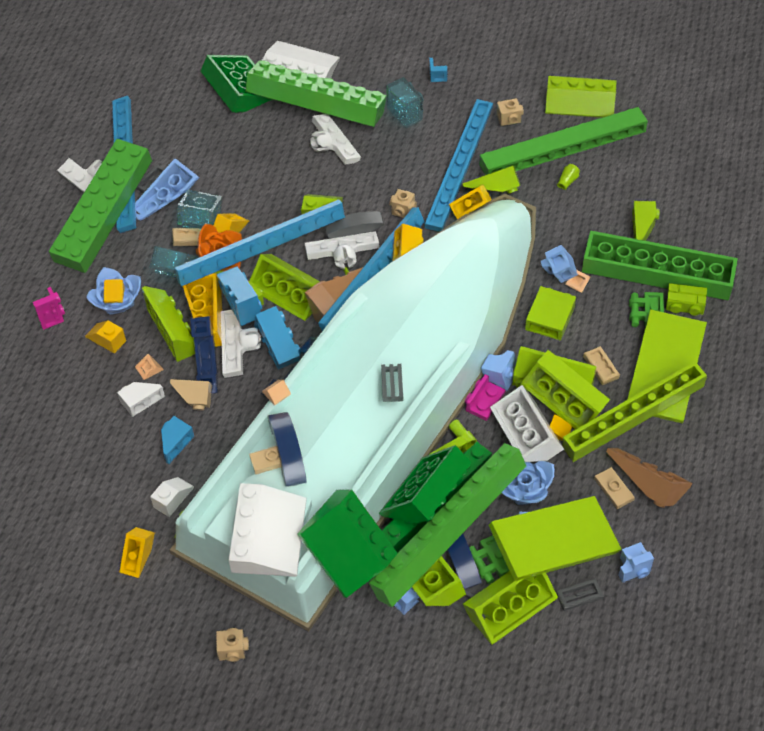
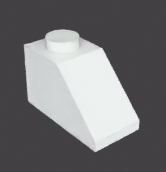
[117,382,165,417]
[150,477,194,517]

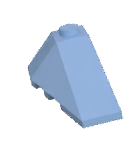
[135,159,199,220]

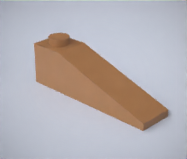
[305,267,364,323]
[606,448,692,508]

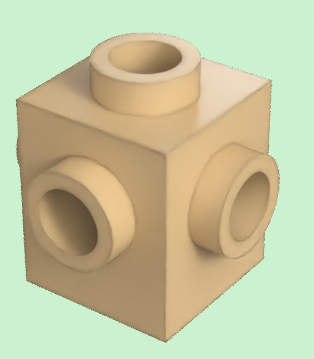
[496,98,524,126]
[390,189,417,218]
[217,628,249,662]

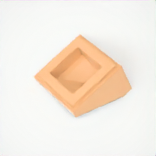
[565,270,590,293]
[135,354,164,380]

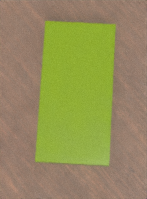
[627,309,707,424]
[489,496,622,581]

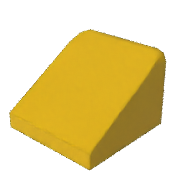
[104,279,125,303]
[550,414,572,441]

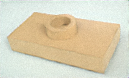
[172,228,201,246]
[583,346,620,385]
[249,446,281,475]
[594,467,635,509]

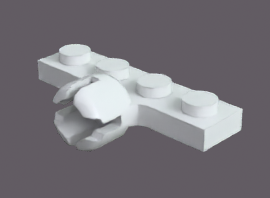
[310,114,361,165]
[57,158,102,193]
[305,231,379,269]
[221,310,261,378]

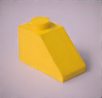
[449,185,492,220]
[213,214,249,233]
[392,223,423,262]
[85,320,126,354]
[119,527,155,578]

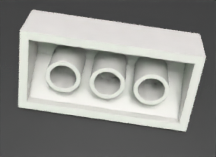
[490,385,564,462]

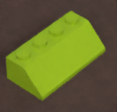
[545,76,616,118]
[249,254,320,321]
[142,286,195,362]
[512,346,597,388]
[520,350,610,429]
[463,571,558,644]

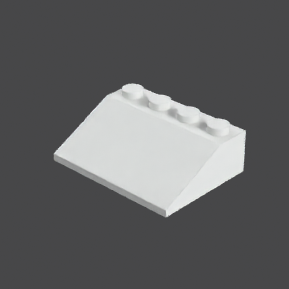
[262,41,340,78]
[229,483,306,577]

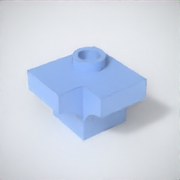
[541,245,578,283]
[481,350,517,392]
[618,542,654,582]

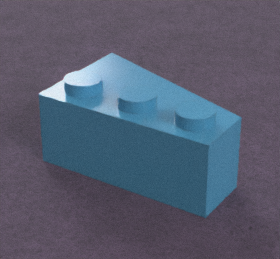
[217,266,263,326]
[254,306,301,370]

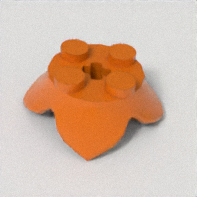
[196,223,242,271]

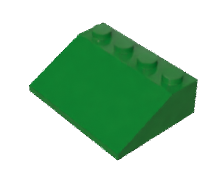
[200,55,273,113]
[379,445,472,524]
[297,490,398,598]

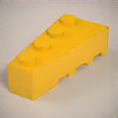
[183,273,222,347]

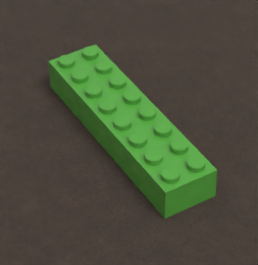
[246,60,387,127]
[49,139,152,273]
[582,231,738,300]

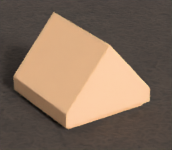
[262,380,291,406]

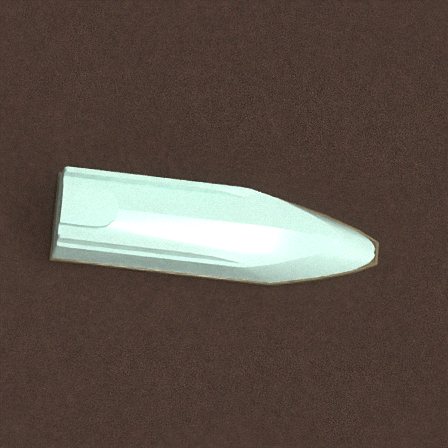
[170,194,536,632]

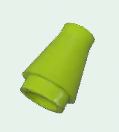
[557,164,580,190]

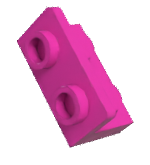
[33,287,65,330]
[465,374,506,421]

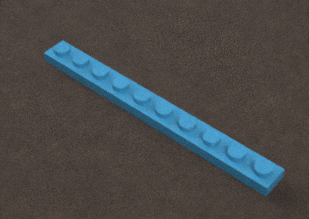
[112,96,136,233]
[425,99,493,232]
[175,200,345,286]
[318,207,424,331]

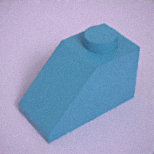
[161,416,194,464]

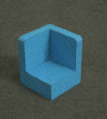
[429,58,447,82]

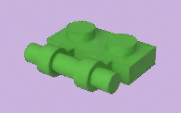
[629,292,664,327]
[469,535,510,584]

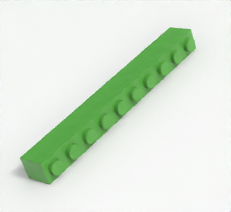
[480,107,648,175]
[369,443,526,607]

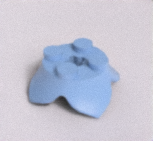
[87,267,141,315]
[502,461,554,505]

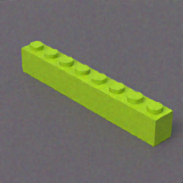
[562,361,707,462]

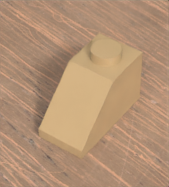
[170,379,212,411]

